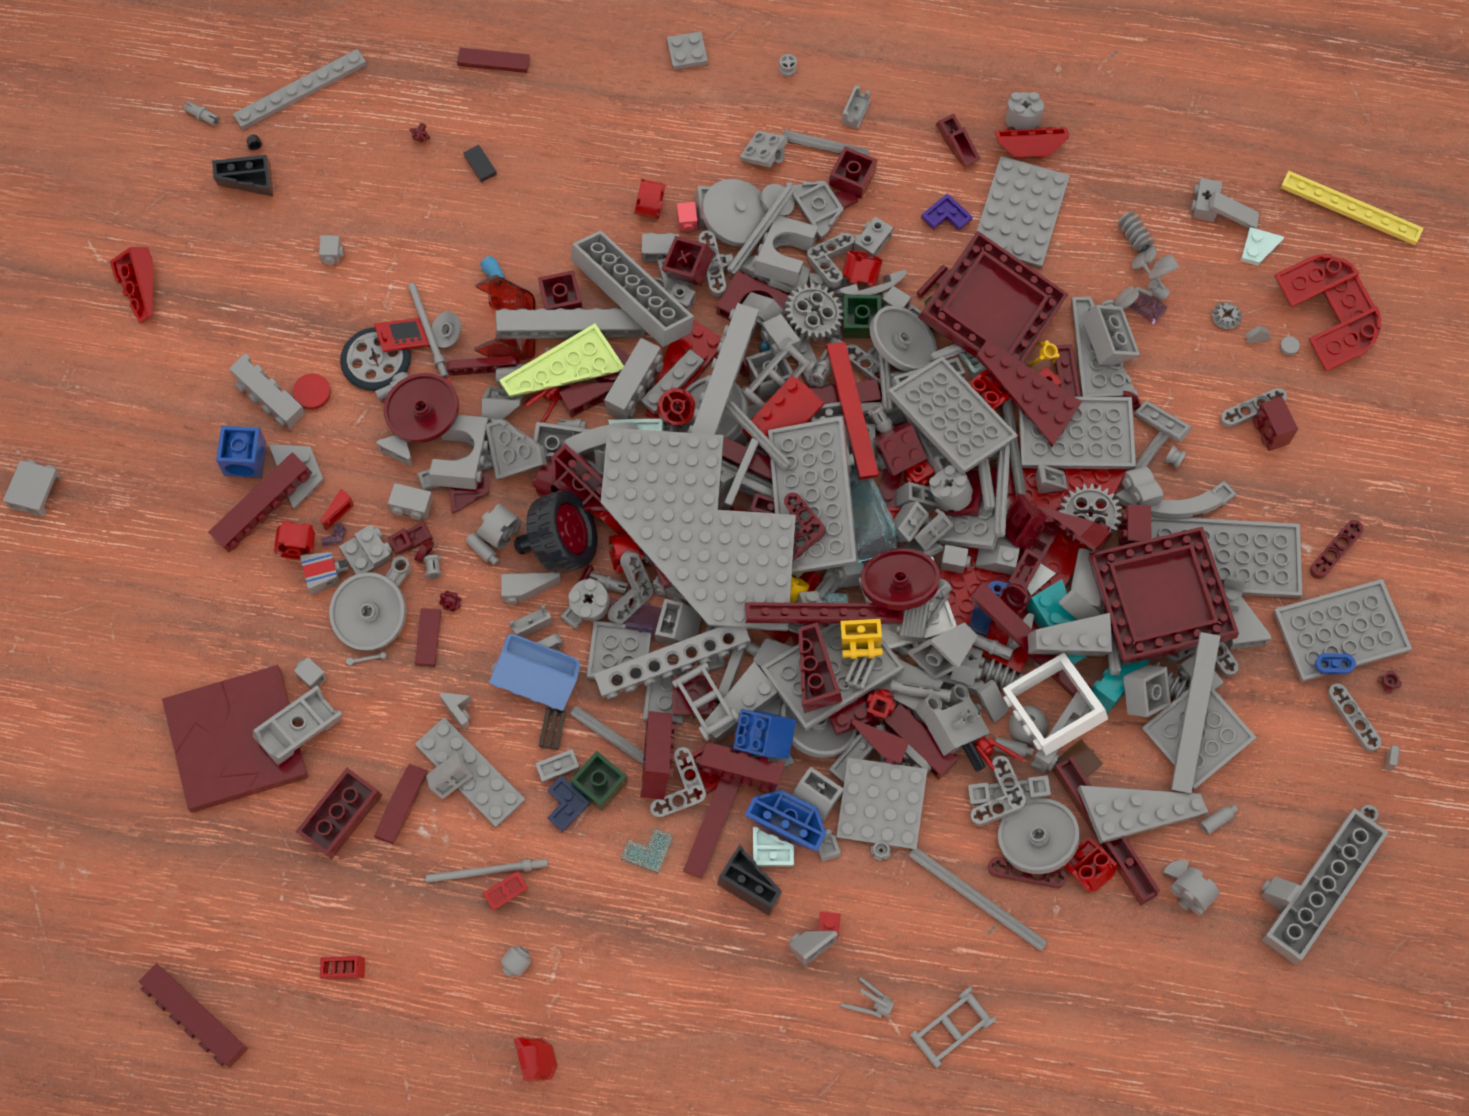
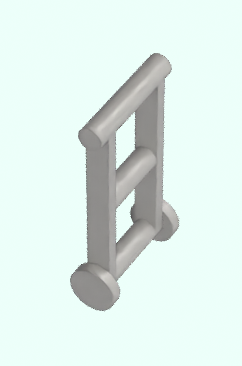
[741,337,815,409]
[672,662,739,741]
[910,986,997,1069]

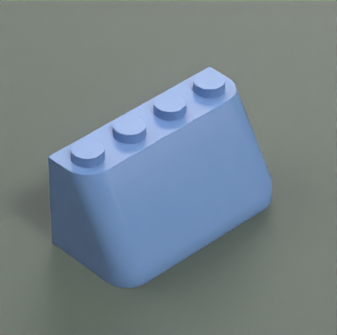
[489,634,580,711]

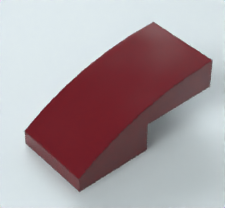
[387,521,433,555]

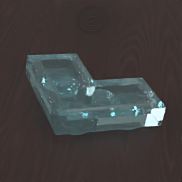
[621,828,673,874]

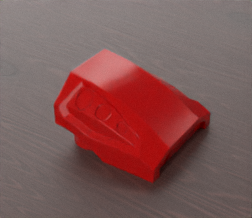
[969,370,1011,410]
[1063,835,1118,893]
[513,1037,557,1082]

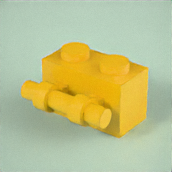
[840,619,883,659]

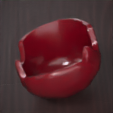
[998,583,1029,614]

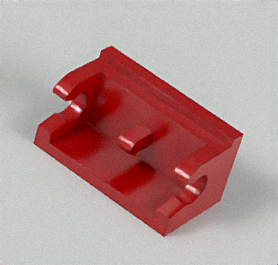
[482,871,528,911]

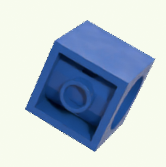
[216,426,267,478]
[733,709,796,759]

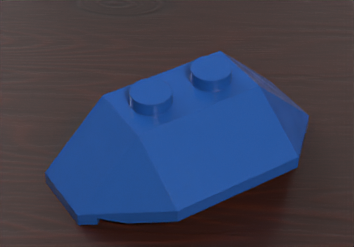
[745,790,826,852]

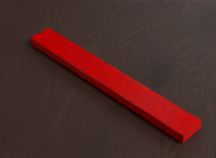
[826,342,879,480]

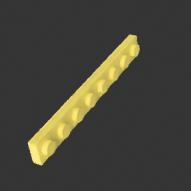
[1281,171,1423,245]

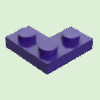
[921,193,973,231]

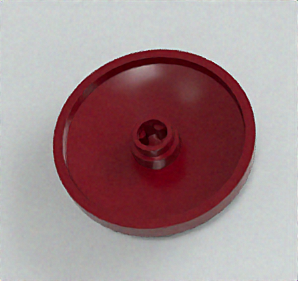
[383,373,459,443]
[861,548,940,610]

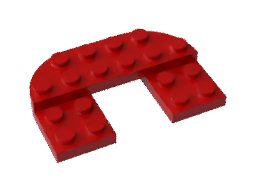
[1274,254,1381,372]

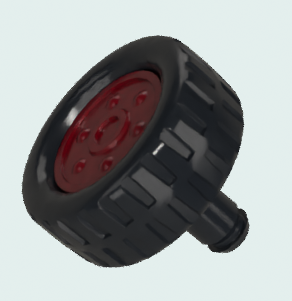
[514,490,598,574]

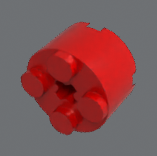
[634,179,666,219]
[842,250,883,286]
[274,520,316,560]
[608,533,644,574]

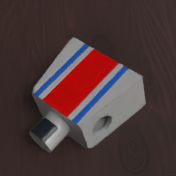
[300,552,349,595]

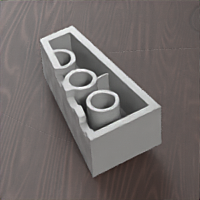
[1028,613,1112,656]
[704,662,778,744]

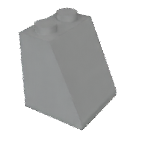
[907,623,978,680]

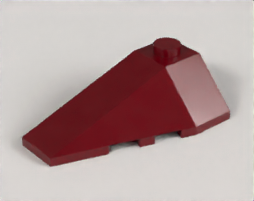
[1035,505,1113,552]

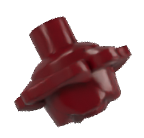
[409,123,430,142]
[439,591,462,612]

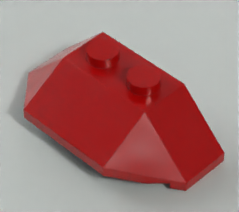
[995,127,1069,158]

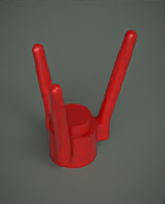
[523,387,561,423]
[974,737,1024,778]

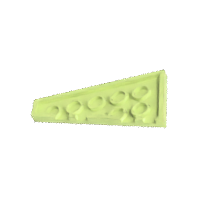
[499,323,624,397]

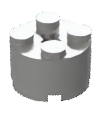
[1005,92,1044,130]
[929,465,973,512]
[476,503,521,550]
[568,579,610,621]
[1169,867,1219,916]

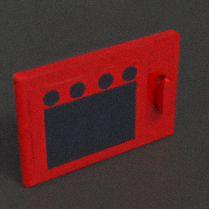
[374,317,430,353]

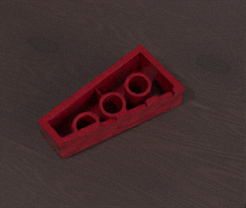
[798,622,842,713]
[640,711,675,800]
[698,742,785,794]

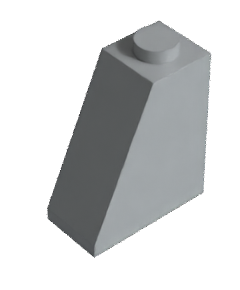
[1227,597,1271,650]

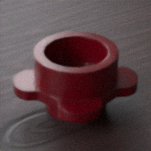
[1378,671,1402,693]

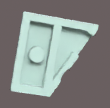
[753,827,794,867]

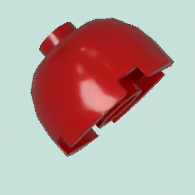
[657,388,695,426]

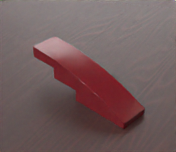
[1008,521,1060,590]
[374,764,427,845]

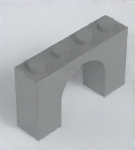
[752,215,818,286]
[429,415,489,490]

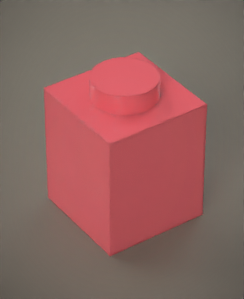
[677,202,698,232]

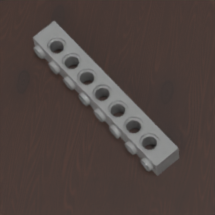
[594,627,751,700]

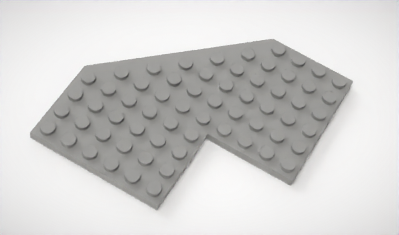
[601,428,796,631]

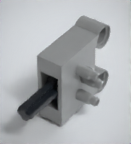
[916,683,990,772]

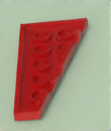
[646,320,722,419]

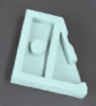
[1241,227,1284,266]

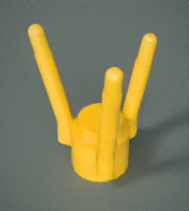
[1027,340,1060,368]

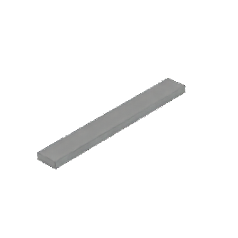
[1170,632,1220,793]

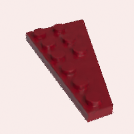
[976,340,1082,447]

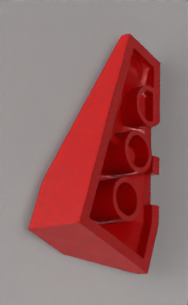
[110,247,153,323]

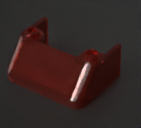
[474,275,536,360]

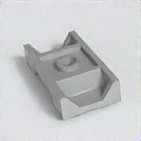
[253,686,342,765]
[1030,692,1091,775]

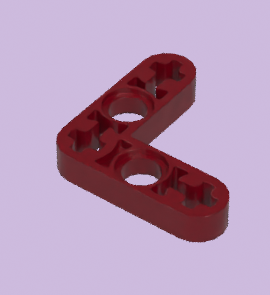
[784,492,826,561]

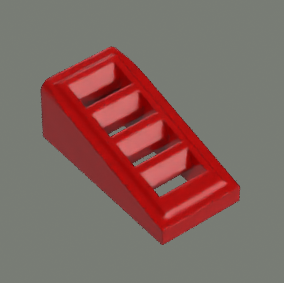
[320,489,354,530]
[320,956,365,979]

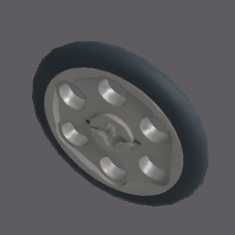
[340,327,411,391]

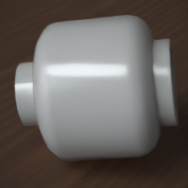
[501,945,531,977]

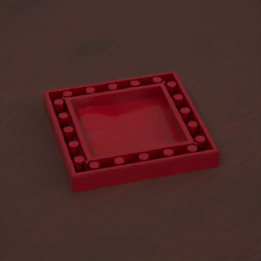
[918,231,1068,363]
[1088,526,1239,666]
[162,665,308,813]

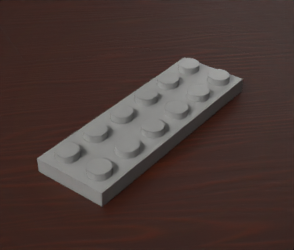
[415,718,526,828]

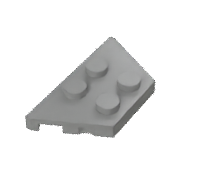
[786,181,844,240]
[269,444,324,510]

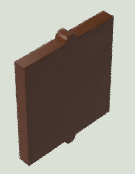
[1057,739,1103,778]

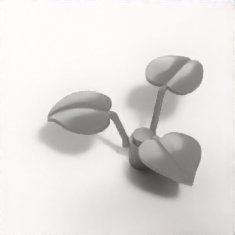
[1114,245,1179,310]

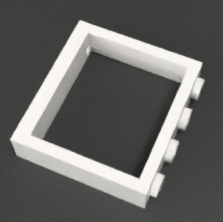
[1003,653,1108,756]

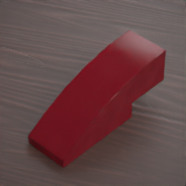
[935,113,981,167]

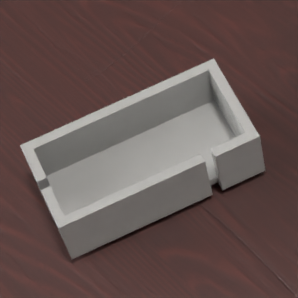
[604,338,664,420]

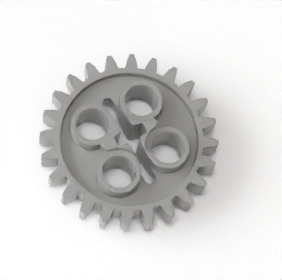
[783,283,844,341]
[1059,484,1122,544]

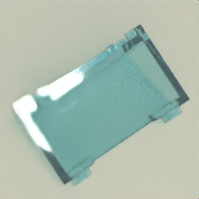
[851,478,897,562]

